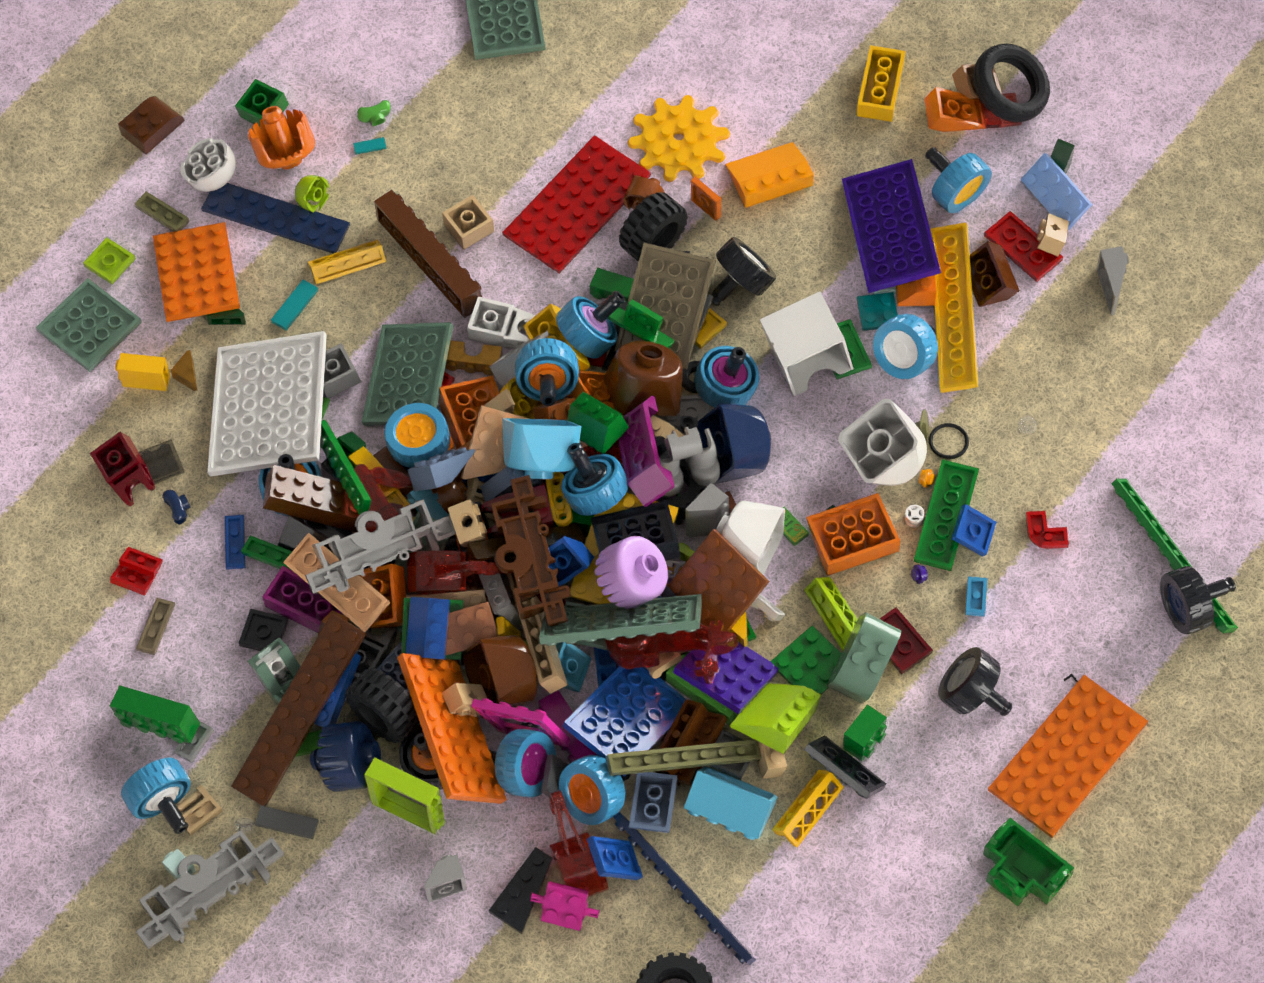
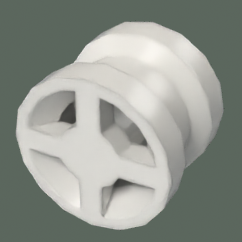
[904,505,924,528]

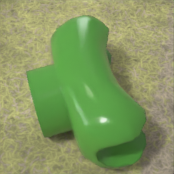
[357,100,391,126]

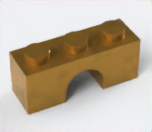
[445,340,502,376]

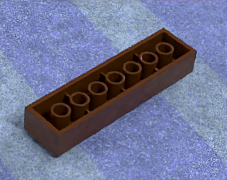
[374,190,482,318]

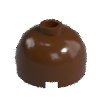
[431,479,467,515]

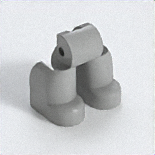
[659,427,720,497]

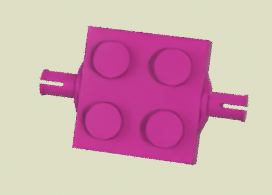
[530,881,600,931]

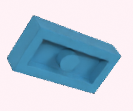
[965,576,987,617]

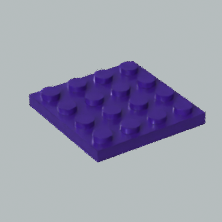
[673,632,779,715]

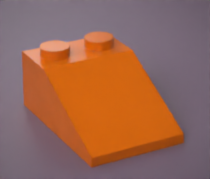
[924,87,986,132]

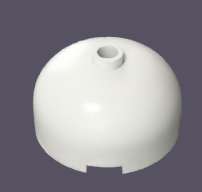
[181,138,236,192]

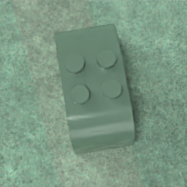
[826,612,901,703]

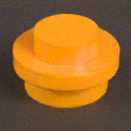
[919,469,935,488]

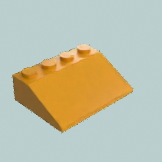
[725,142,814,208]

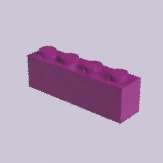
[538,690,597,763]

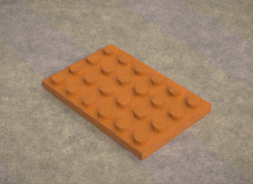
[153,222,240,322]

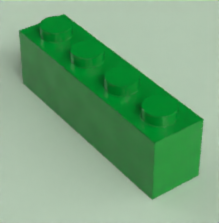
[589,267,634,302]

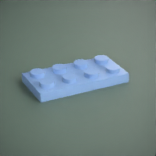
[1020,153,1093,230]

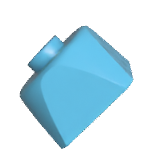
[502,418,581,479]

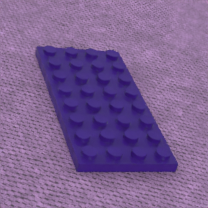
[842,159,941,293]

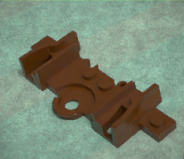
[491,475,571,627]

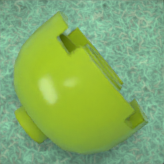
[295,175,329,212]

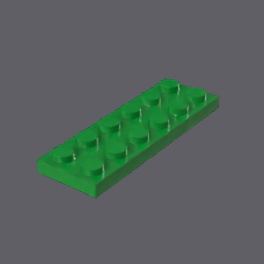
[914,459,979,571]

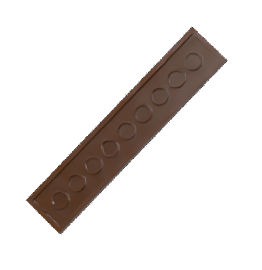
[231,613,367,806]

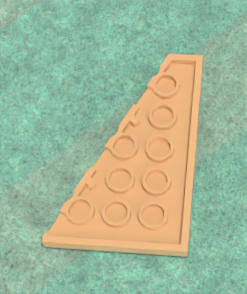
[460,405,588,479]

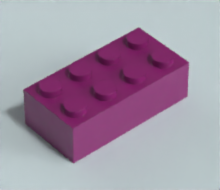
[262,566,345,633]

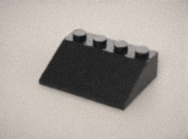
[591,500,681,561]

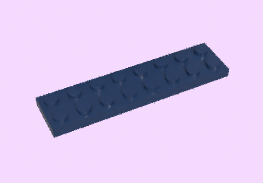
[201,183,350,254]

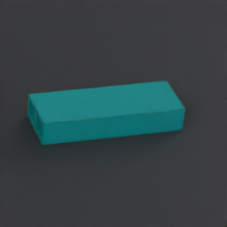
[353,137,387,155]

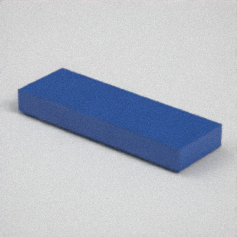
[225,515,246,570]

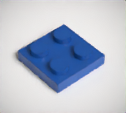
[951,504,997,557]

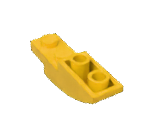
[348,446,410,517]

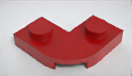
[1025,511,1069,549]

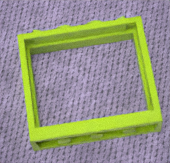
[365,757,446,834]

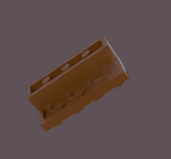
[655,699,727,786]

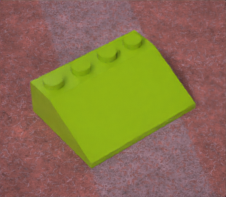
[730,683,821,754]

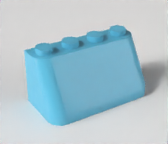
[684,767,778,840]

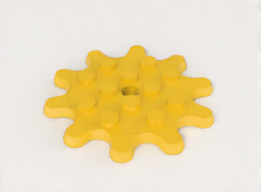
[627,95,730,182]

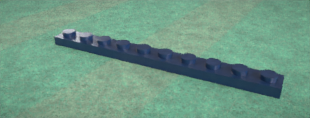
[613,812,756,965]

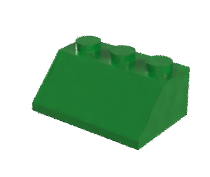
[567,392,629,454]

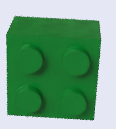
[235,79,289,127]
[842,704,887,762]

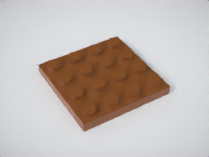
[668,529,770,641]

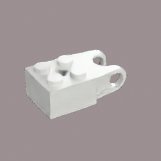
[467,297,535,349]

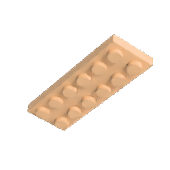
[283,533,390,632]

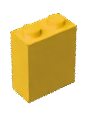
[115,353,170,391]

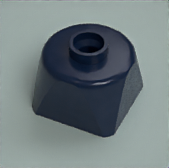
[697,404,771,485]

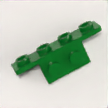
[607,299,674,348]

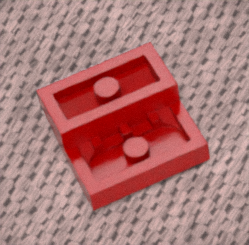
[110,547,163,596]

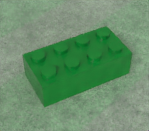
[109,685,200,744]

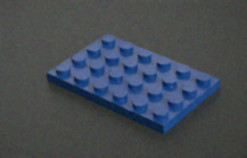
[562,655,686,777]

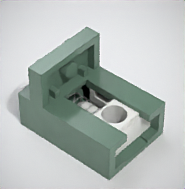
[247,638,301,705]

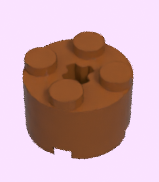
[623,175,665,210]

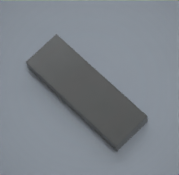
[255,806,319,840]

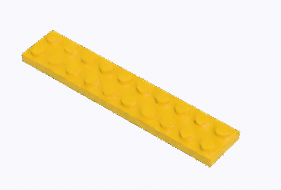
[930,222,978,393]

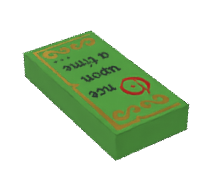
[782,507,809,546]

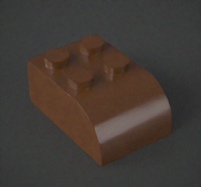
[118,96,185,155]

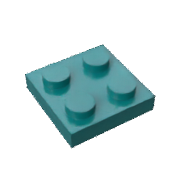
[857,292,898,331]

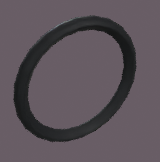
[929,423,969,459]

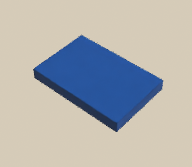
[587,836,643,880]

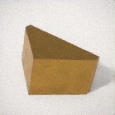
[171,350,198,391]

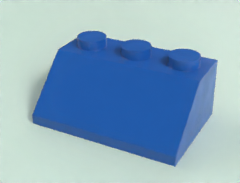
[548,536,594,587]
[406,597,451,660]

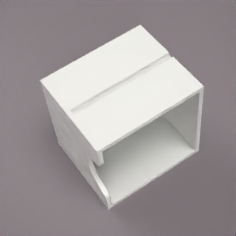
[760,291,854,396]

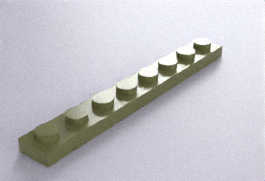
[606,739,762,776]

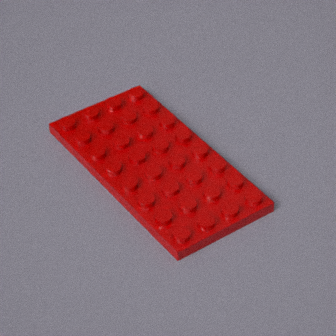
[502,135,651,274]

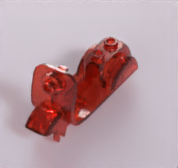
[605,620,739,684]

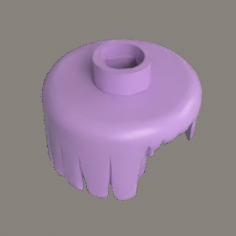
[595,536,668,609]

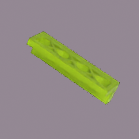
[804,577,857,651]

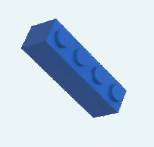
[314,653,362,727]

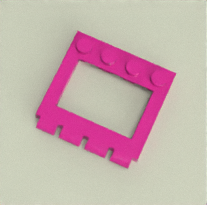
[471,698,571,747]

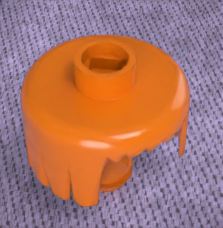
[247,106,315,169]

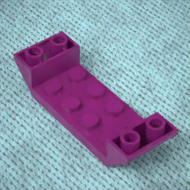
[618,396,675,507]

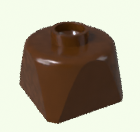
[604,341,683,416]
[462,635,538,718]

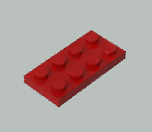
[984,211,1063,282]

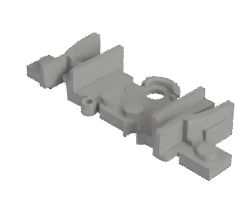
[305,499,456,593]
[136,830,284,949]

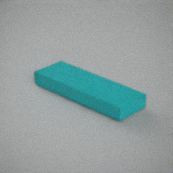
[271,279,319,331]

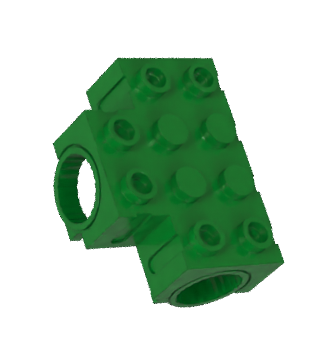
[983,818,1074,906]

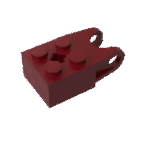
[90,431,155,507]
[480,485,555,538]

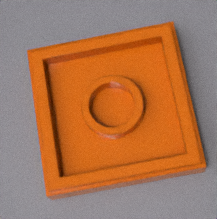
[691,177,721,221]

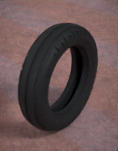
[973,43,1050,122]

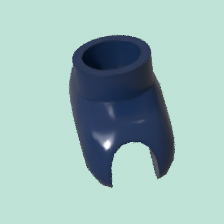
[162,490,191,525]

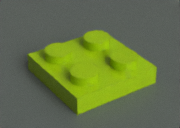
[83,237,136,285]

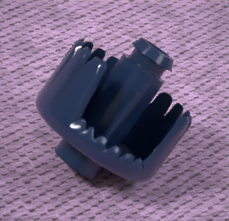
[310,721,381,792]

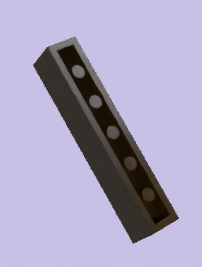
[466,523,585,573]

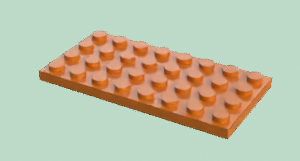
[397,653,507,804]
[988,675,1148,838]

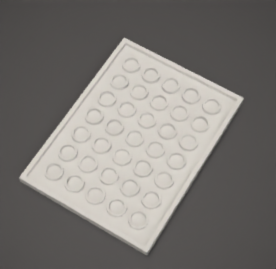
[207,331,327,477]

